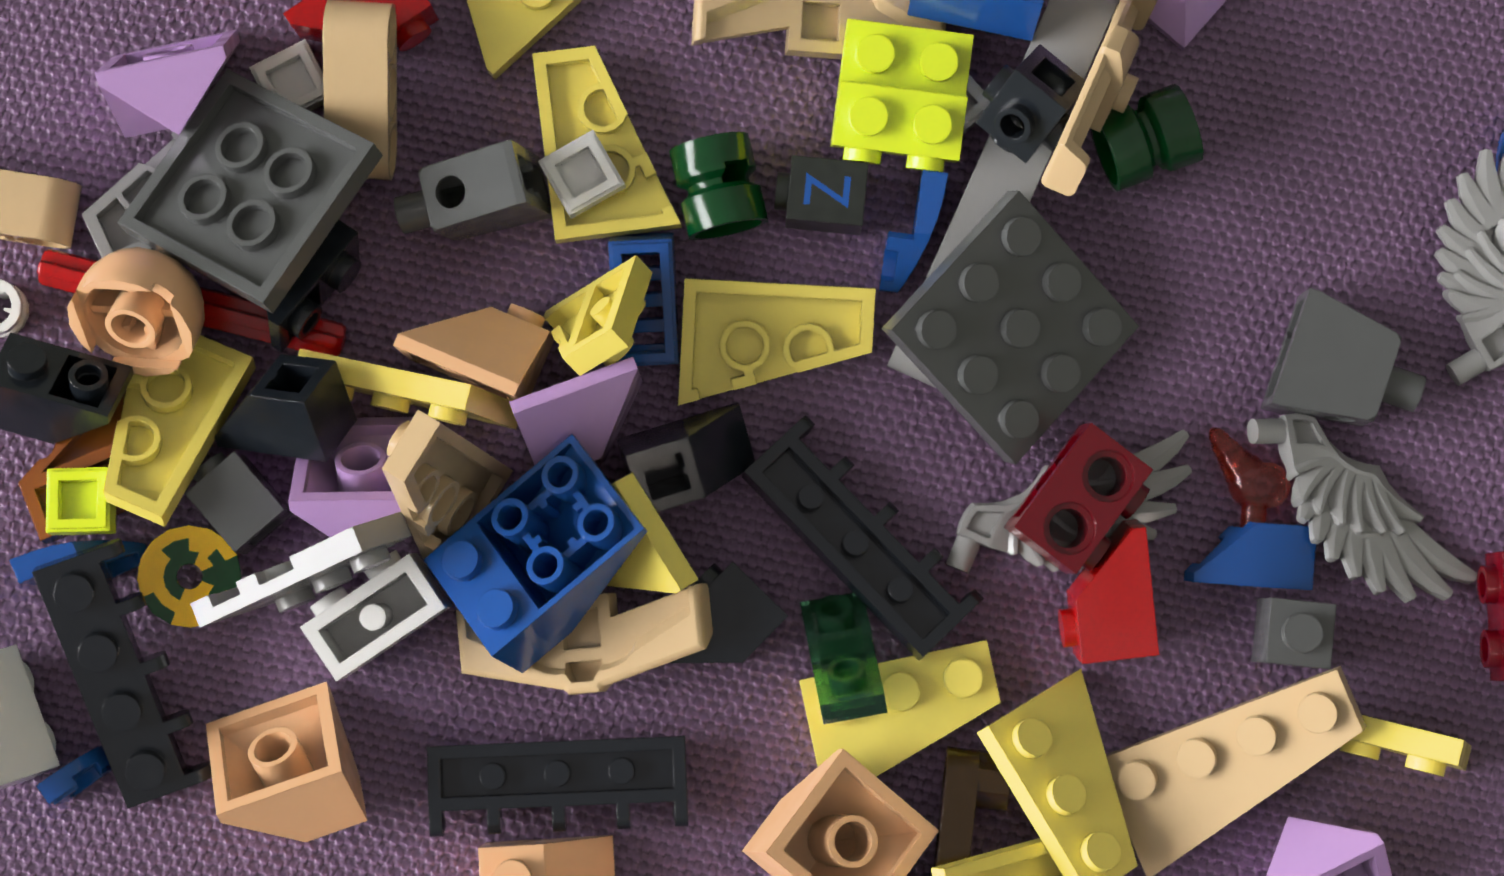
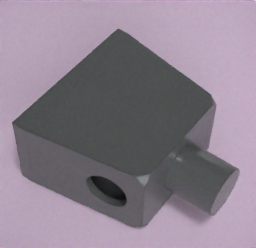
[394,139,552,241]
[1261,288,1426,426]

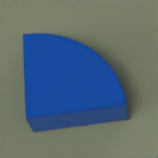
[36,745,112,805]

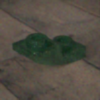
[800,592,887,725]

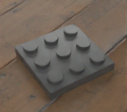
[117,69,383,314]
[881,191,1139,464]

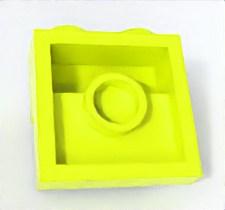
[830,18,974,172]

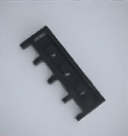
[742,415,984,661]
[32,538,212,808]
[427,735,689,837]

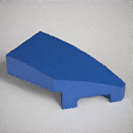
[879,170,948,293]
[1184,522,1316,590]
[9,540,148,585]

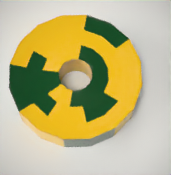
[137,525,242,628]

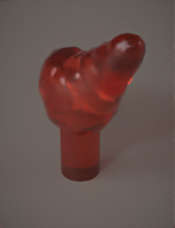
[1209,427,1291,527]

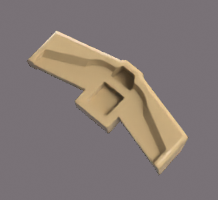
[691,0,946,60]
[1041,0,1157,196]
[456,583,713,695]

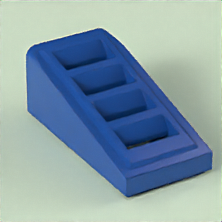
[608,232,679,366]

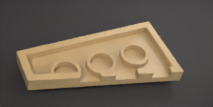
[382,410,513,568]
[1106,666,1367,876]

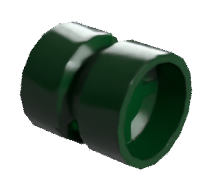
[1090,84,1204,192]
[669,132,768,240]

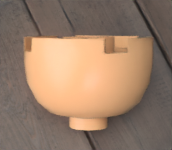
[67,247,205,376]

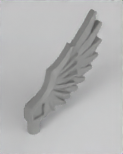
[1434,149,1504,386]
[1247,413,1477,603]
[945,429,1192,574]

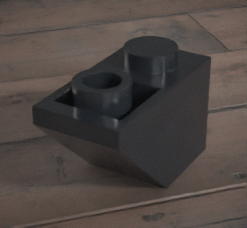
[266,220,361,353]
[0,333,134,444]
[214,354,357,462]
[616,402,755,512]
[670,562,788,663]

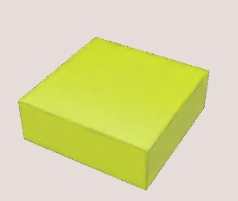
[46,467,116,536]

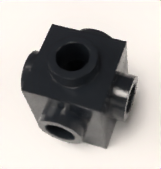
[975,44,1085,163]

